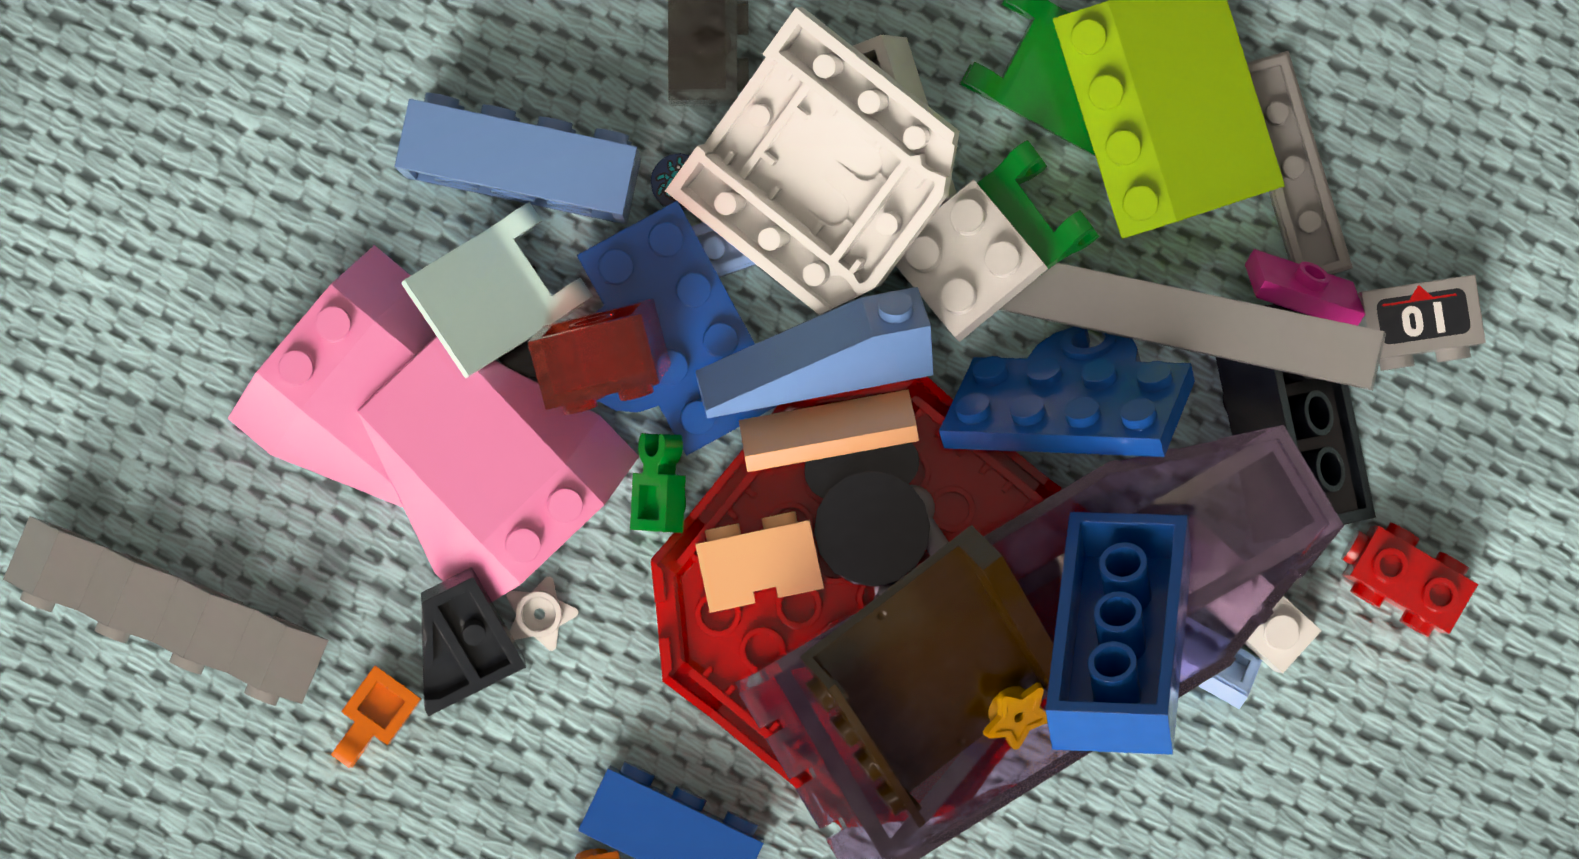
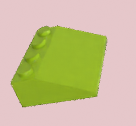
[1053,0,1285,239]

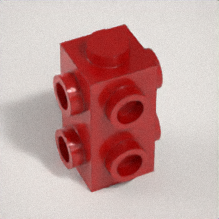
[1341,522,1478,638]

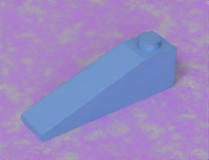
[696,287,933,419]

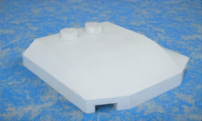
[665,7,960,315]

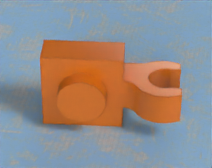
[331,665,422,768]

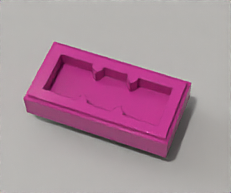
[1245,249,1365,326]

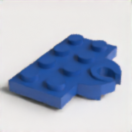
[574,201,777,456]
[939,326,1195,457]

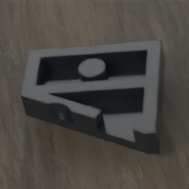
[421,567,526,716]

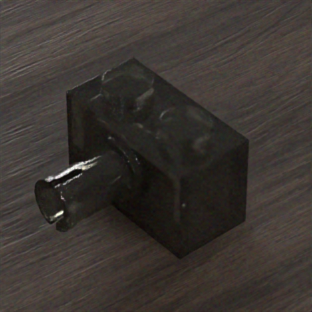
[668,0,749,107]

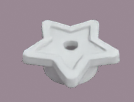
[506,577,578,651]

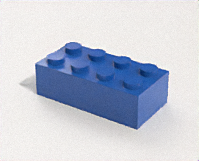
[1046,512,1192,755]

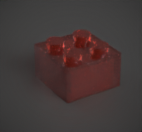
[528,299,671,415]

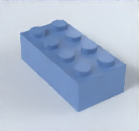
[394,92,641,225]

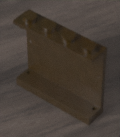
[800,525,1054,828]

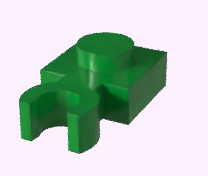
[630,433,686,533]

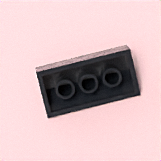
[1216,304,1376,543]

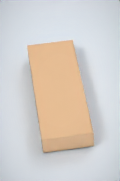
[739,389,919,472]

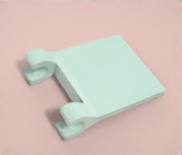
[401,202,593,379]

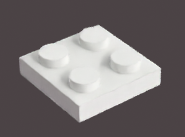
[896,179,1048,342]

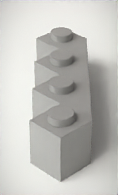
[3,516,329,706]

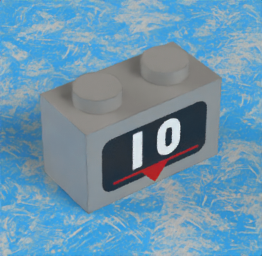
[1358,275,1486,371]

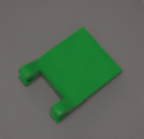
[959,0,1095,156]
[977,140,1099,278]

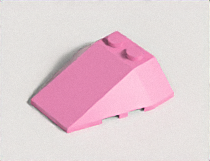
[228,245,436,507]
[357,336,639,602]

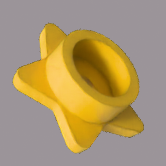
[983,683,1048,750]

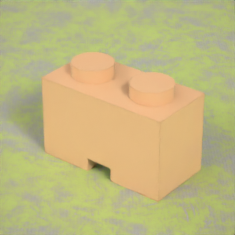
[695,512,824,613]

